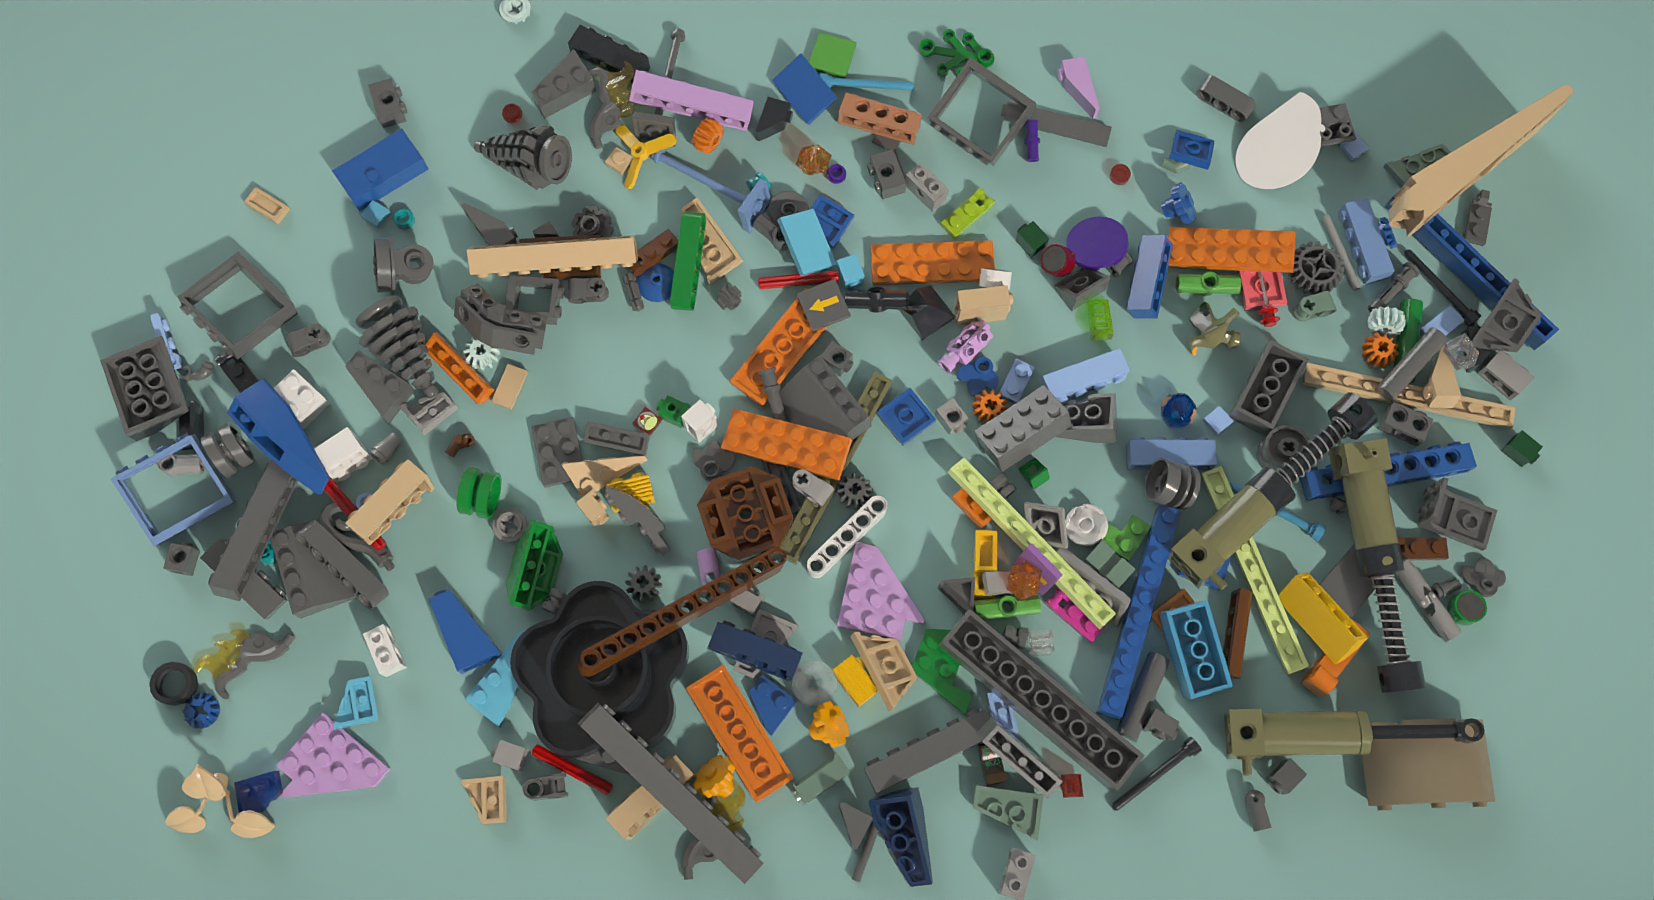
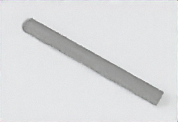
[1322,215,1361,291]

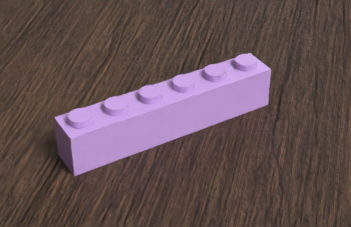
[629,70,754,131]

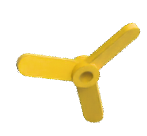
[616,125,677,190]

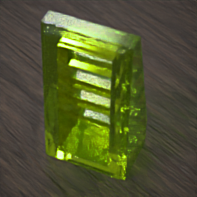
[1087,300,1113,340]

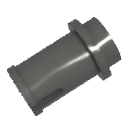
[1431,577,1461,599]

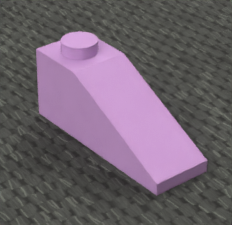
[1057,56,1100,119]

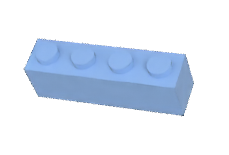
[1040,348,1130,404]

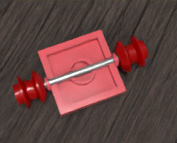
[1237,270,1287,327]

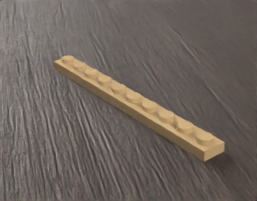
[1302,363,1515,429]

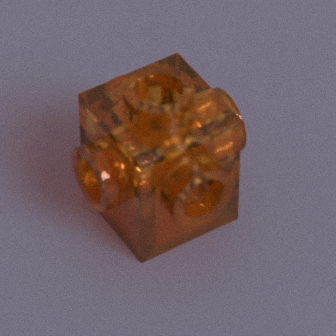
[796,144,832,175]
[1007,561,1042,599]

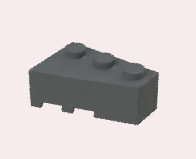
[531,49,596,119]

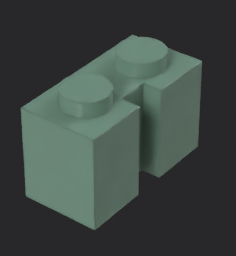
[1083,540,1135,589]

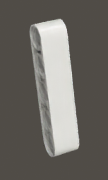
[807,495,887,578]

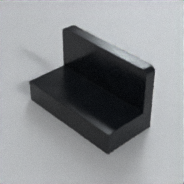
[179,401,204,451]

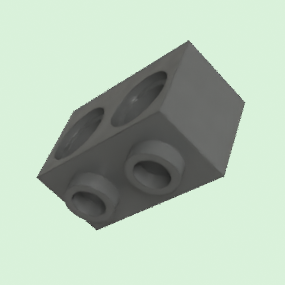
[1378,401,1433,447]

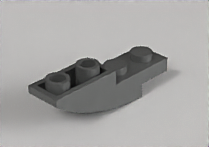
[605,485,670,556]

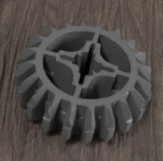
[1288,241,1345,295]

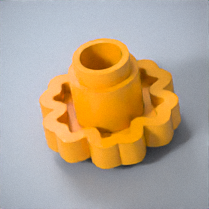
[808,701,849,748]
[693,755,736,798]

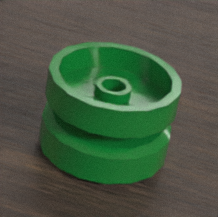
[456,467,502,519]

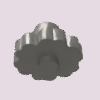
[572,206,614,238]

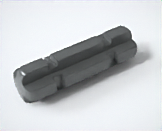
[623,272,644,312]

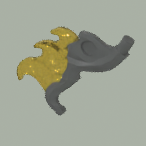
[588,61,636,149]
[194,629,295,699]
[682,785,746,880]

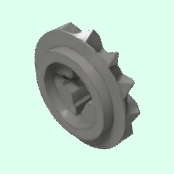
[492,508,528,543]

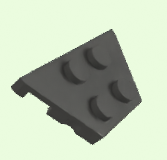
[1468,278,1542,352]

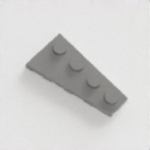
[1057,548,1131,628]

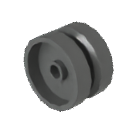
[201,422,255,478]
[1257,425,1310,472]

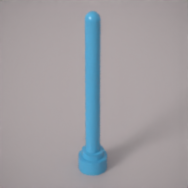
[820,73,914,90]
[1230,483,1326,541]

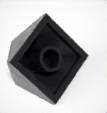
[899,286,956,341]

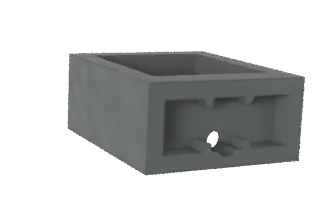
[505,275,564,325]

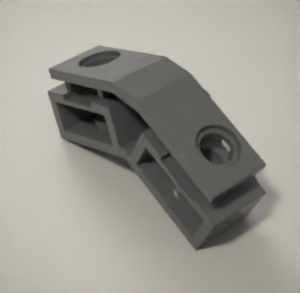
[454,284,548,355]

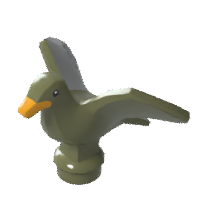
[1188,302,1241,356]

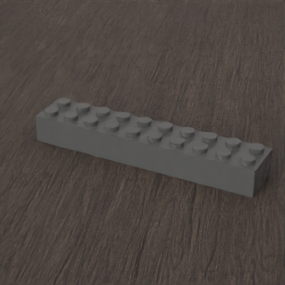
[938,609,1145,792]

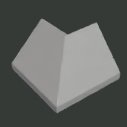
[1024,502,1068,549]

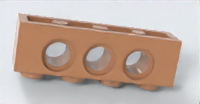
[838,93,922,145]

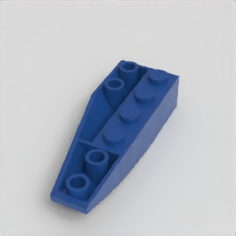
[227,379,330,494]

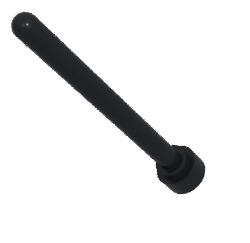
[1404,249,1482,327]
[1112,736,1202,811]

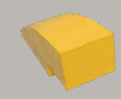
[973,530,997,600]

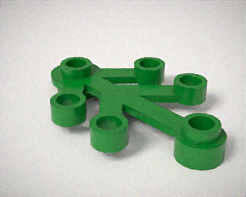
[919,29,995,77]

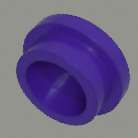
[826,164,847,184]

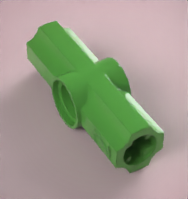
[1175,272,1241,296]
[973,594,1041,620]

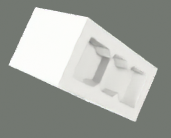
[681,400,717,443]
[363,624,407,677]

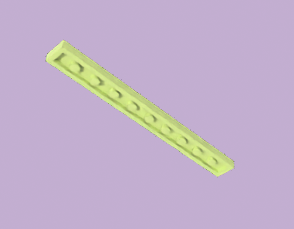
[947,458,1116,630]
[1200,466,1309,675]

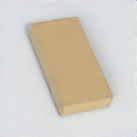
[244,187,290,225]
[491,364,528,410]

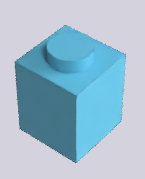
[836,254,865,289]

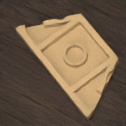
[850,632,918,711]

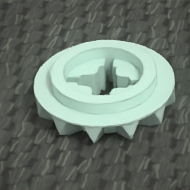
[499,0,531,24]

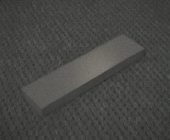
[1031,108,1112,147]

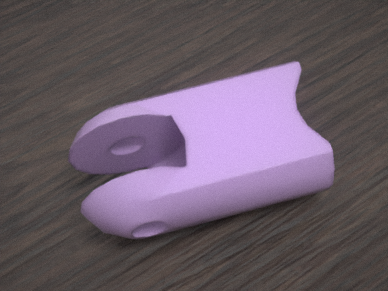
[696,548,721,585]

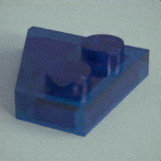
[234,771,283,813]

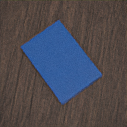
[772,53,838,125]

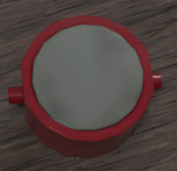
[1040,244,1076,277]

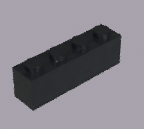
[568,25,650,83]

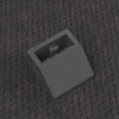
[1319,103,1357,147]

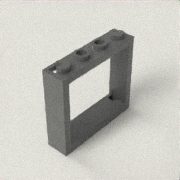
[928,57,1037,166]
[177,252,298,360]

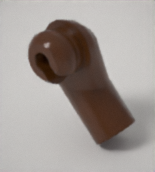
[445,433,475,458]

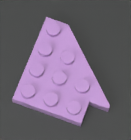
[837,542,924,641]
[276,712,391,798]

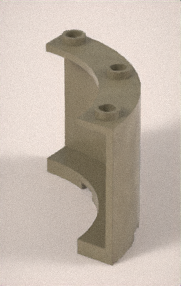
[1362,718,1495,811]

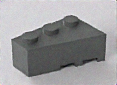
[345,350,414,424]

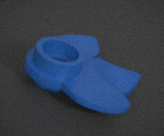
[957,357,999,396]

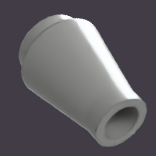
[370,433,402,464]

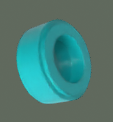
[393,208,415,230]

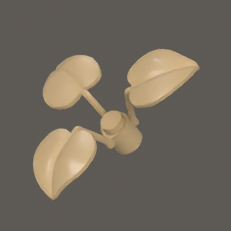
[165,764,275,838]

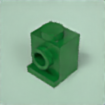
[656,395,690,428]

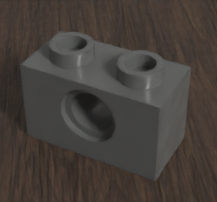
[368,78,407,128]
[867,149,906,199]

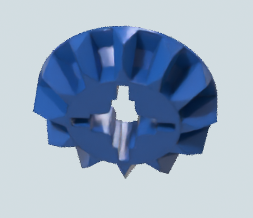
[1378,217,1397,249]
[182,692,220,729]

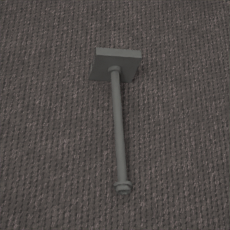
[633,28,685,147]

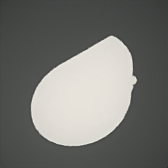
[1235,92,1325,189]

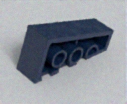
[707,620,803,682]

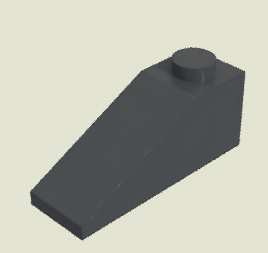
[461,203,518,246]

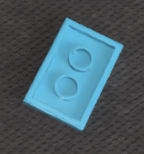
[777,209,837,277]

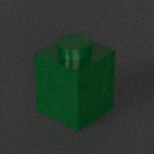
[1015,221,1049,258]
[1501,430,1543,467]

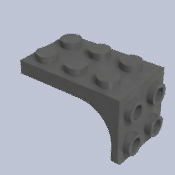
[1416,477,1498,551]

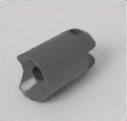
[1245,790,1272,832]

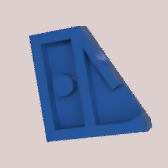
[749,674,797,736]

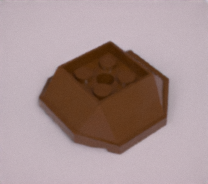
[697,467,793,562]

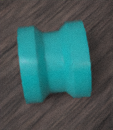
[746,171,771,191]

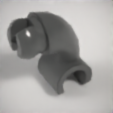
[179,362,214,381]

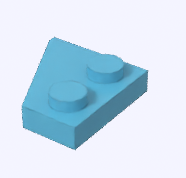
[333,676,379,730]

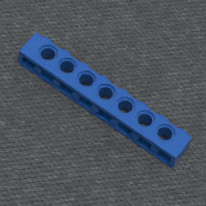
[1299,441,1477,501]

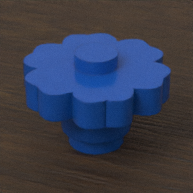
[1161,182,1196,224]

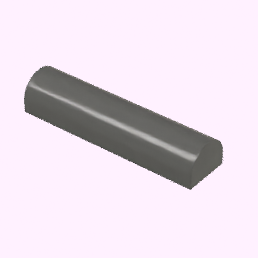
[1375,327,1447,402]
[1116,652,1170,742]

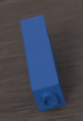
[429,590,502,674]

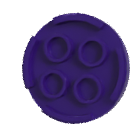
[1066,216,1129,270]

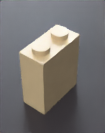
[954,285,1013,325]

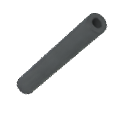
[852,822,879,883]

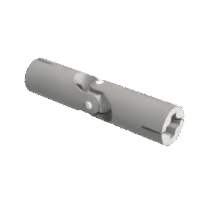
[1396,559,1462,642]

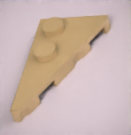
[561,455,647,497]

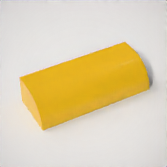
[1278,572,1368,664]

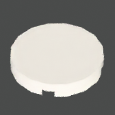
[1065,504,1108,547]

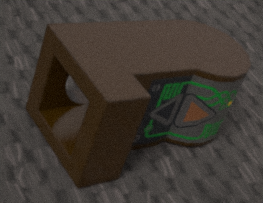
[978,743,1007,786]

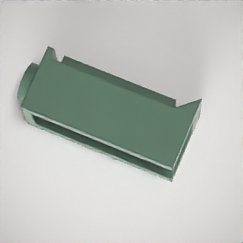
[792,752,850,805]

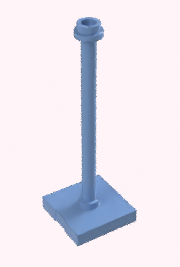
[651,150,771,233]

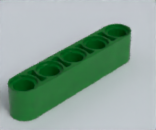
[670,212,706,311]

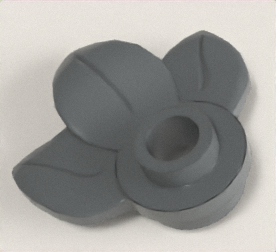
[693,440,735,481]
[1461,557,1506,597]

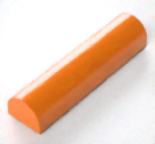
[425,332,494,404]

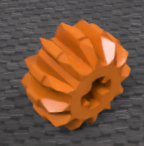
[692,118,724,154]
[1361,332,1399,368]
[972,389,1008,423]

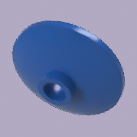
[637,263,674,302]

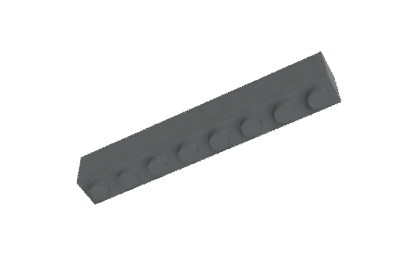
[208,460,298,601]

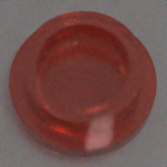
[502,103,522,123]

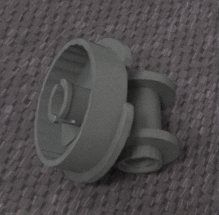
[373,235,434,294]

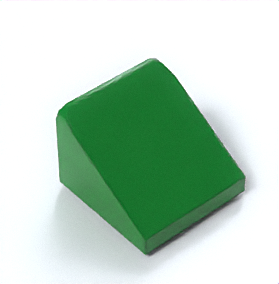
[1018,458,1050,489]

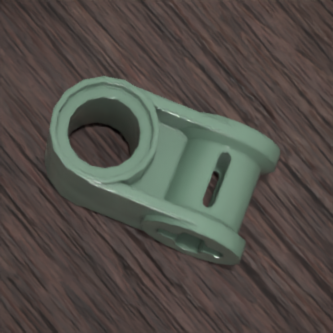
[1293,291,1337,321]

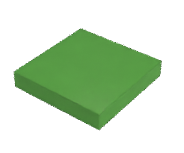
[809,32,857,79]

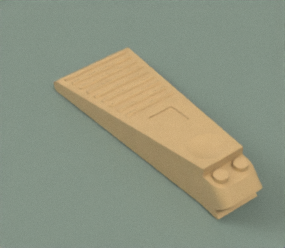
[1389,85,1573,237]

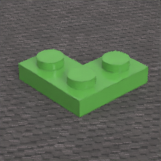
[1098,515,1151,562]

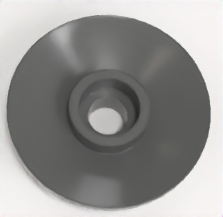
[769,191,810,224]

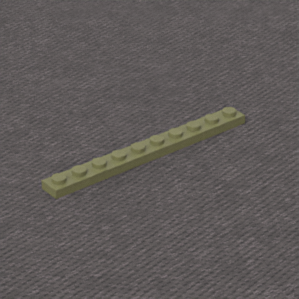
[780,372,893,565]

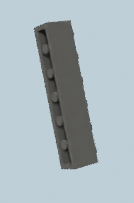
[864,708,990,795]

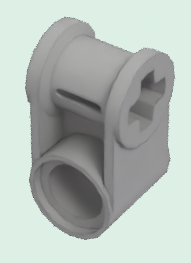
[793,469,834,507]

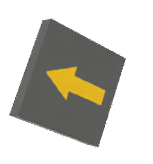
[797,279,851,332]

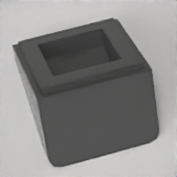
[532,222,559,238]

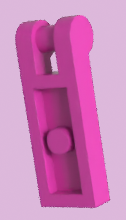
[1045,587,1106,643]

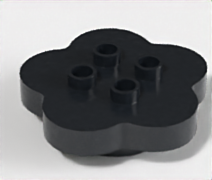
[510,581,689,758]

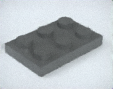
[532,417,583,488]

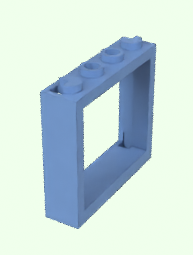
[111,433,237,546]

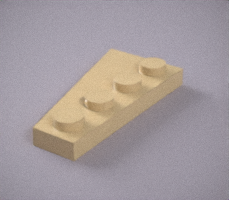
[681,197,744,285]

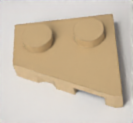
[461,776,507,824]

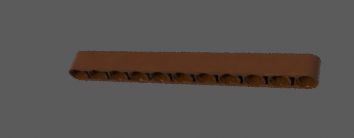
[577,547,787,677]

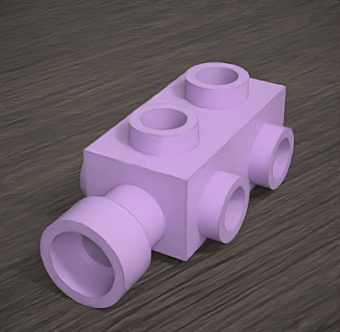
[938,320,994,373]

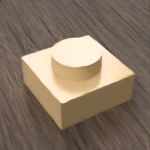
[605,147,633,175]

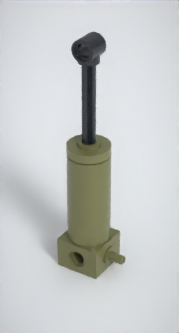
[1224,709,1485,776]

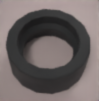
[149,662,198,706]

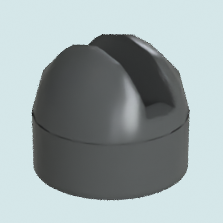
[1329,496,1347,514]

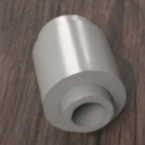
[1001,101,1029,123]

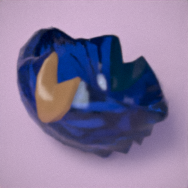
[1160,393,1197,428]

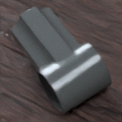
[753,213,788,251]

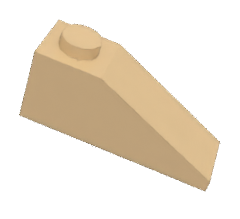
[1423,345,1461,408]

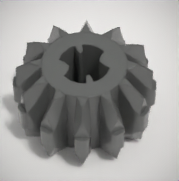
[837,473,873,510]
[625,565,662,603]

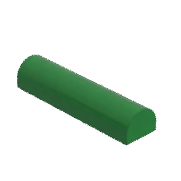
[1393,299,1423,383]

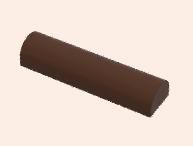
[1223,588,1253,679]

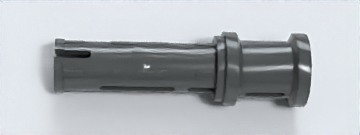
[1367,262,1420,312]
[757,367,787,422]

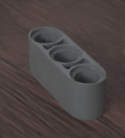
[1196,75,1256,122]

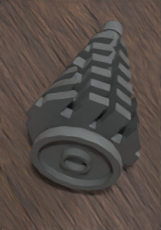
[474,125,572,190]
[355,295,438,398]

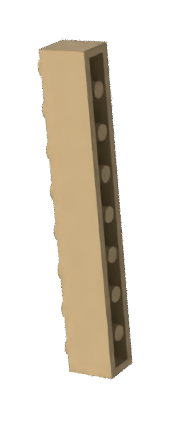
[467,235,638,278]

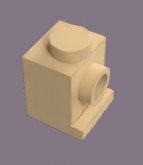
[576,490,609,527]

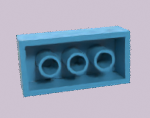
[1158,600,1233,699]

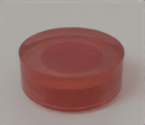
[1110,164,1131,185]

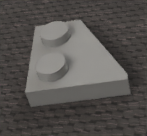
[399,392,458,435]

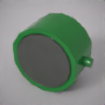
[1447,590,1487,625]

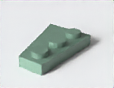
[1383,144,1451,186]
[972,784,1043,841]

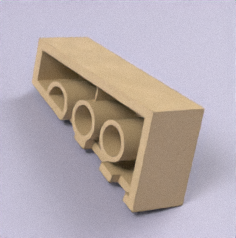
[345,459,435,545]
[606,755,695,841]

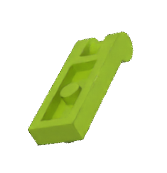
[940,187,996,239]

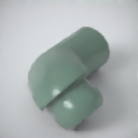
[1161,158,1191,173]

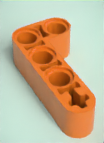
[1301,619,1370,698]

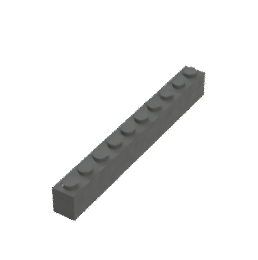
[578,703,764,884]

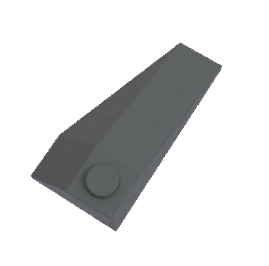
[1056,393,1117,443]

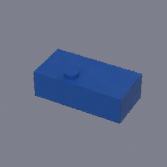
[332,128,428,212]

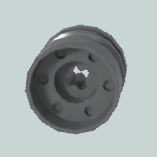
[1144,458,1201,511]

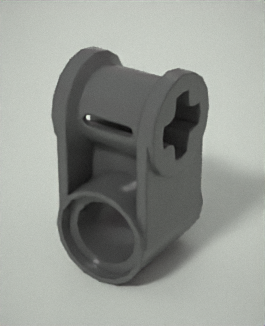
[568,278,609,304]
[286,324,331,357]
[523,773,568,801]

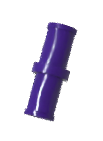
[1024,120,1040,162]

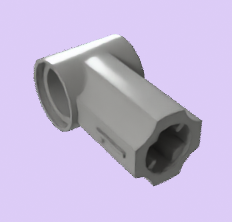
[156,455,206,477]

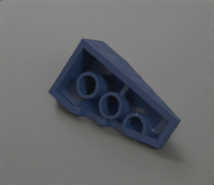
[868,787,933,887]

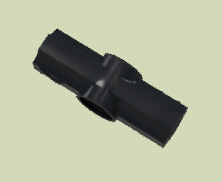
[845,286,910,313]

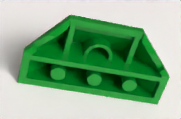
[506,520,563,611]

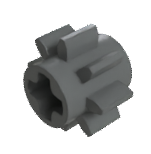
[717,285,742,310]

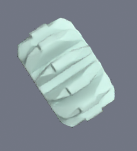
[1368,306,1406,337]
[464,337,500,371]

